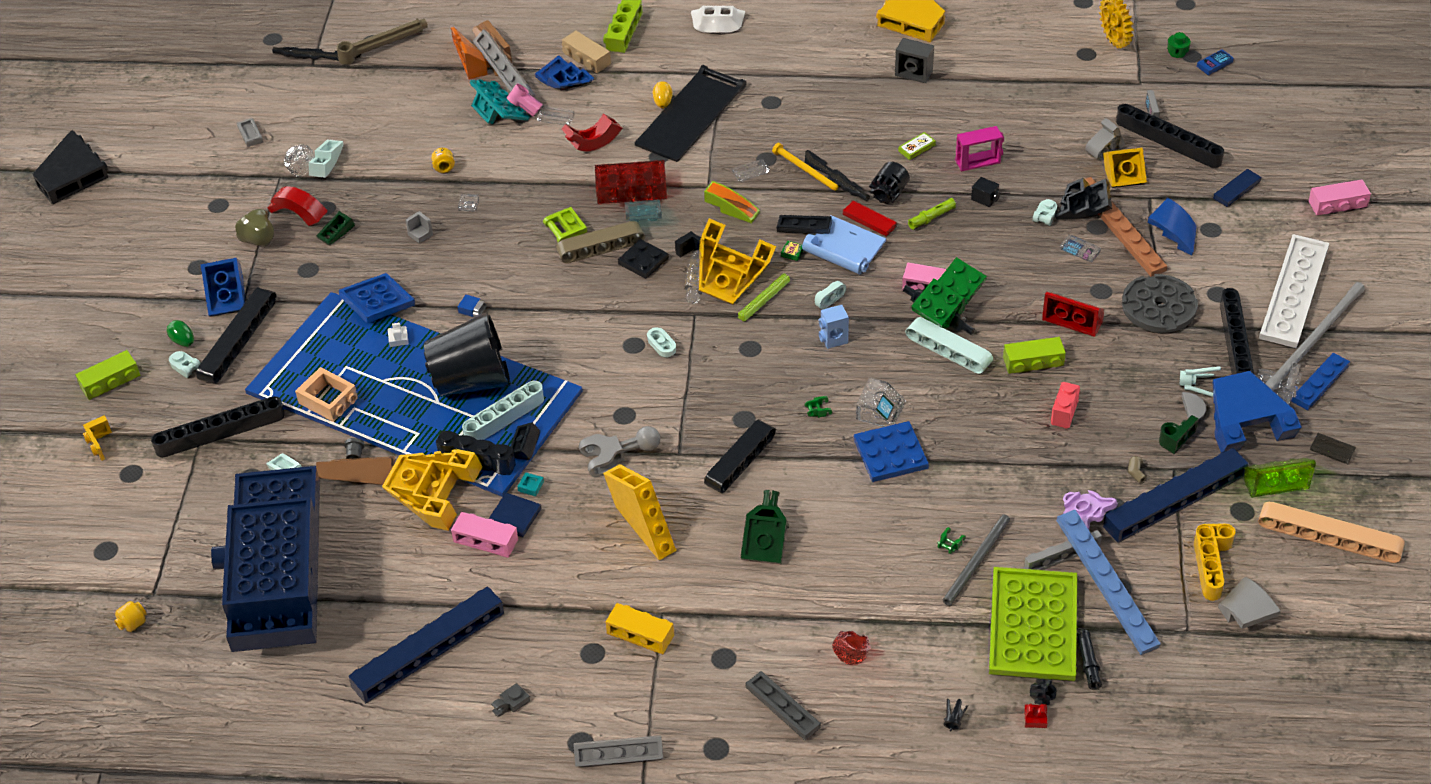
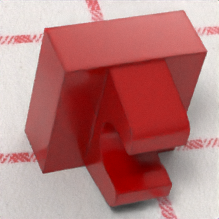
[1024,704,1048,728]

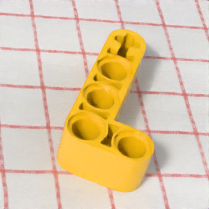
[1194,524,1235,601]

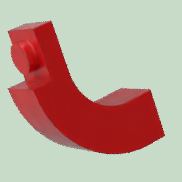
[562,114,623,152]
[267,186,328,226]

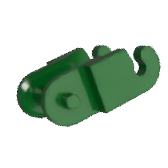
[804,396,833,418]
[937,527,966,554]

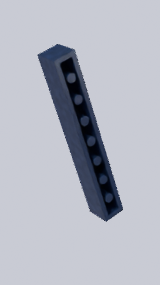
[1103,448,1249,543]
[348,586,504,704]

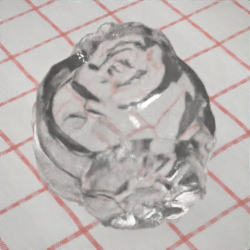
[284,144,314,177]

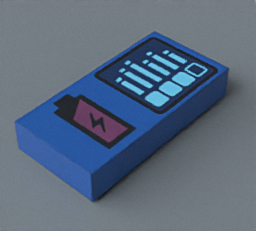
[1197,49,1234,75]

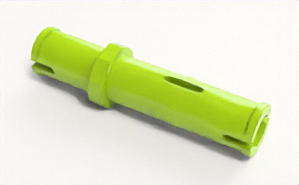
[908,198,956,230]

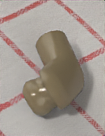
[1128,456,1147,484]

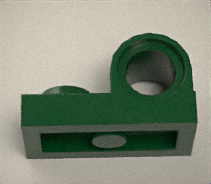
[1159,415,1199,454]

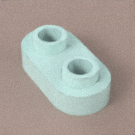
[815,281,846,309]
[647,327,676,357]

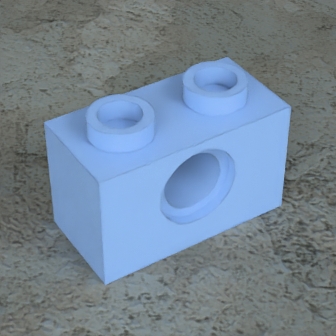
[819,305,849,349]

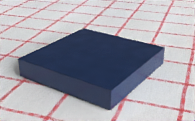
[489,493,542,537]

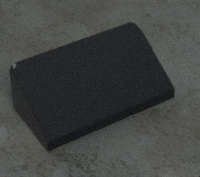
[510,422,540,460]

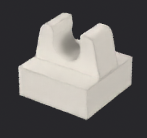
[388,323,409,347]

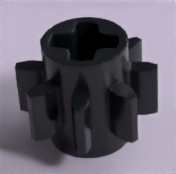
[1030,678,1057,705]

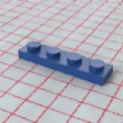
[1291,353,1350,410]

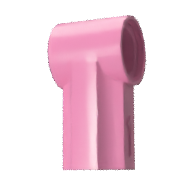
[507,84,543,117]

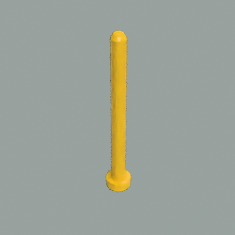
[772,143,838,191]

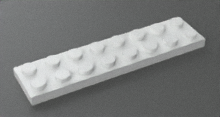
[1259,234,1329,348]

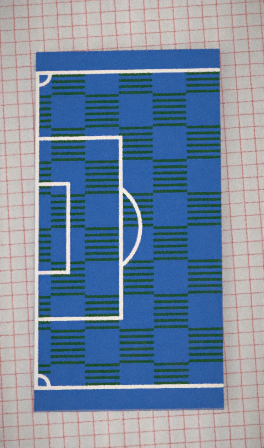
[245,292,583,497]

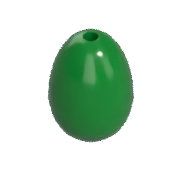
[166,320,194,347]

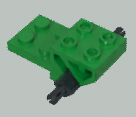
[902,257,987,335]

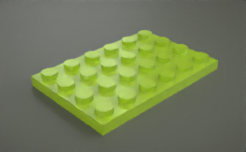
[989,567,1077,681]

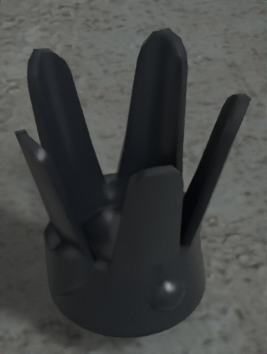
[943,698,968,732]

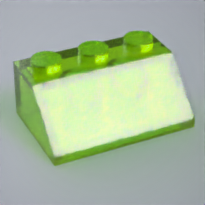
[1243,458,1316,498]

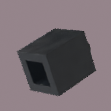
[971,177,1000,207]

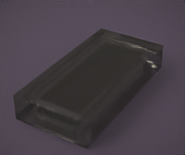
[1310,433,1356,465]

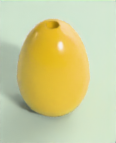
[653,81,673,108]

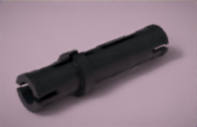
[1077,630,1102,690]

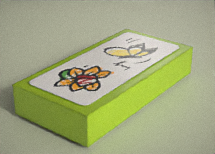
[898,132,936,160]

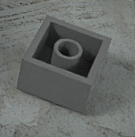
[895,38,934,83]

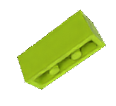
[1003,337,1066,374]
[75,350,141,400]

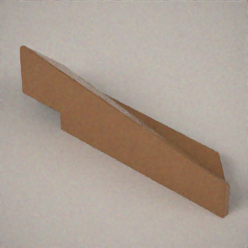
[316,456,395,485]

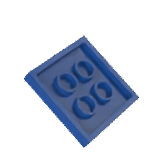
[339,273,415,323]
[854,421,929,482]

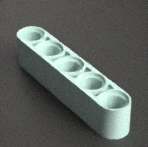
[905,317,993,374]
[462,381,544,440]

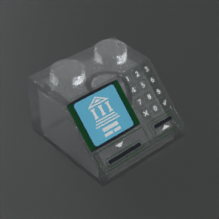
[856,377,906,427]

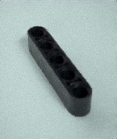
[704,419,776,493]

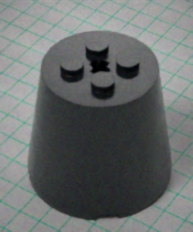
[424,312,511,397]

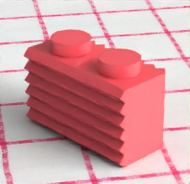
[1051,382,1080,428]

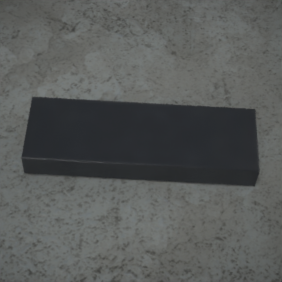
[776,215,833,234]

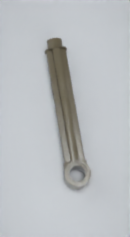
[336,18,428,64]

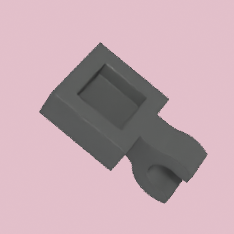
[491,683,530,717]

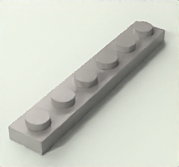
[473,29,536,97]

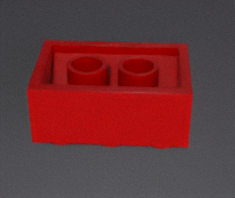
[1042,292,1105,337]

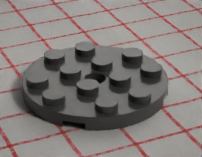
[1122,274,1198,333]

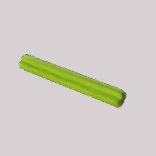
[738,273,790,322]

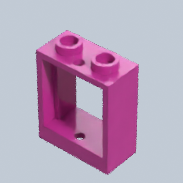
[955,126,1004,172]

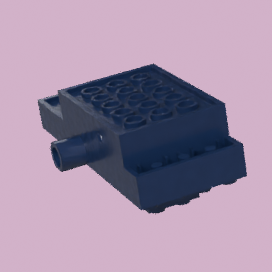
[211,466,320,652]

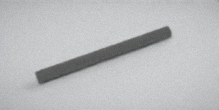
[942,514,1010,606]

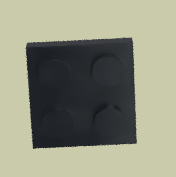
[618,239,669,279]

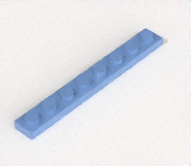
[1056,509,1161,655]

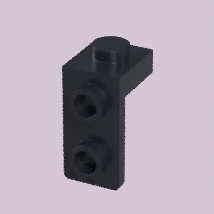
[675,231,701,257]

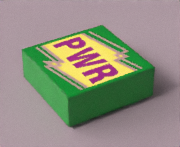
[781,240,803,261]

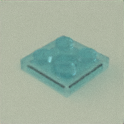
[625,200,662,222]

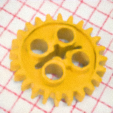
[1099,0,1134,48]

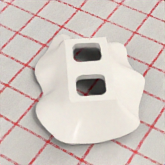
[691,6,745,33]

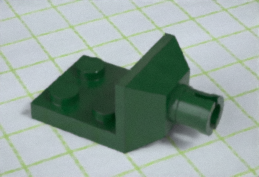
[740,490,789,564]

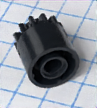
[869,162,910,204]

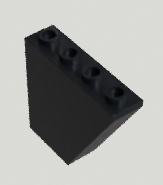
[33,130,108,205]

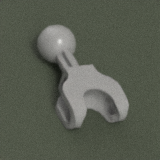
[579,426,660,477]

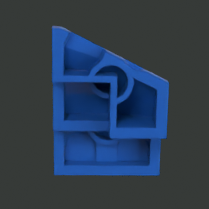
[535,55,594,88]
[1148,198,1197,255]

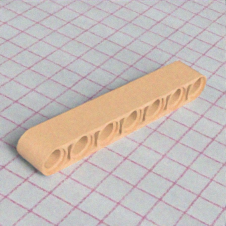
[1258,502,1405,563]

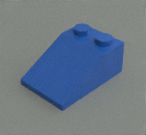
[201,258,245,317]

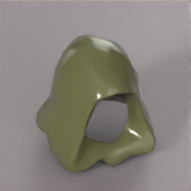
[235,209,274,247]

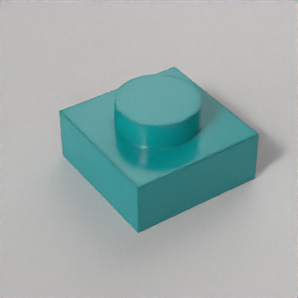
[517,472,544,497]

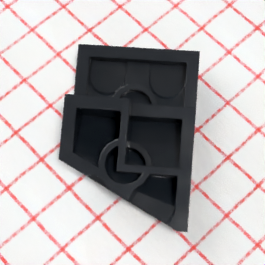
[1055,178,1112,220]

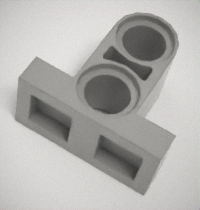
[1085,118,1125,160]

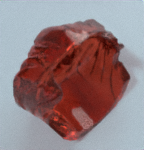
[832,631,871,665]

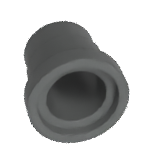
[344,438,364,459]

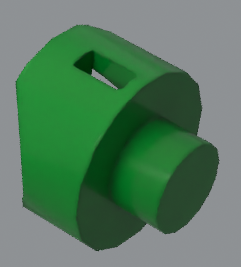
[1167,32,1191,58]

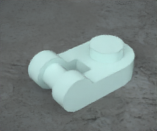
[1032,199,1057,226]
[169,351,201,378]

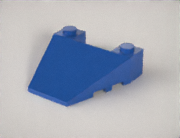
[1213,371,1302,452]

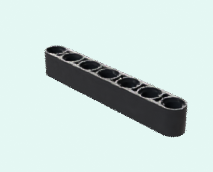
[1116,104,1224,168]
[196,287,277,384]
[1220,288,1254,375]
[151,396,285,458]

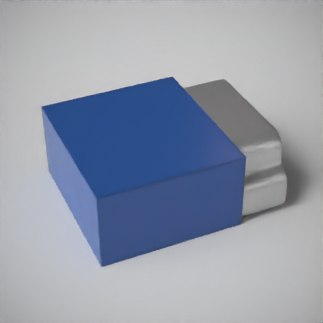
[457,295,486,317]

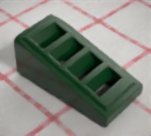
[316,211,355,246]

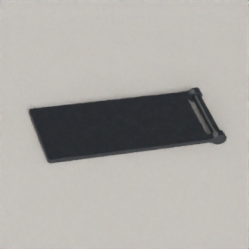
[634,65,747,162]

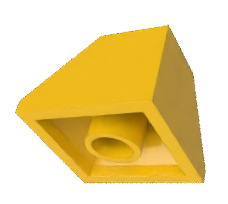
[1103,147,1147,187]

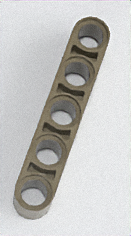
[556,221,645,263]

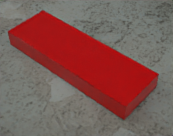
[843,200,897,236]

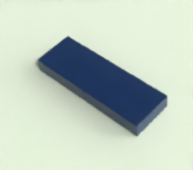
[1213,168,1262,207]

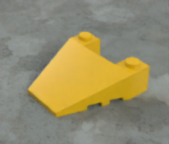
[698,218,776,305]
[382,449,483,531]

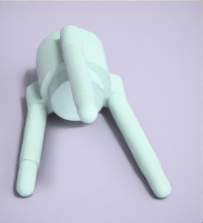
[1180,367,1221,397]

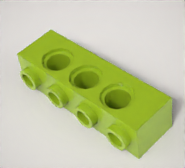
[603,0,643,53]

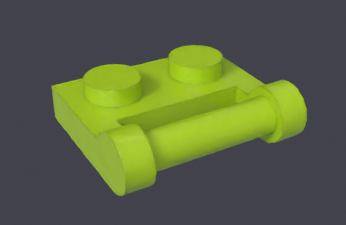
[543,207,588,242]

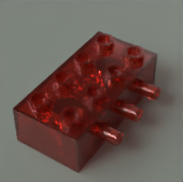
[595,160,667,204]

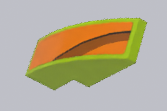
[704,181,760,223]

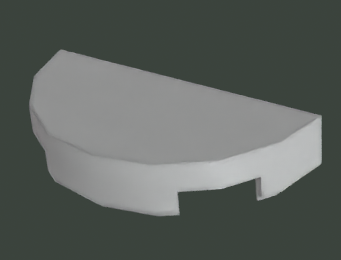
[1181,392,1206,423]

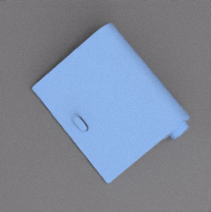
[802,215,886,275]

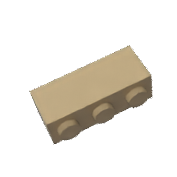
[562,31,611,73]

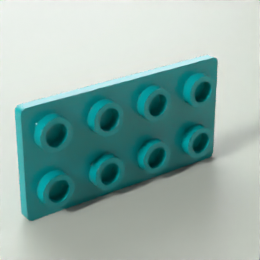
[470,79,530,124]

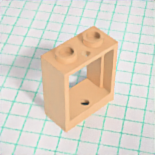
[295,367,358,422]

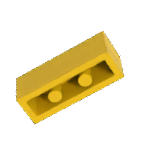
[605,603,674,654]

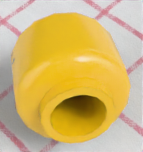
[431,147,455,173]
[114,601,147,632]

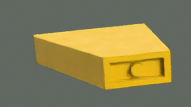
[876,0,945,43]
[603,464,676,560]

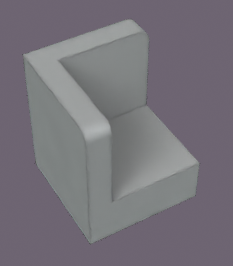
[405,211,433,244]

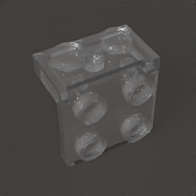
[1256,363,1303,405]

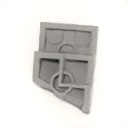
[1218,577,1280,629]

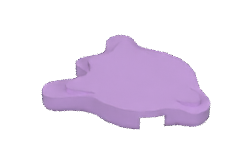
[1063,490,1118,530]

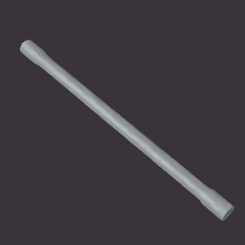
[1265,282,1365,392]

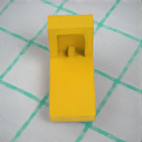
[83,415,112,461]

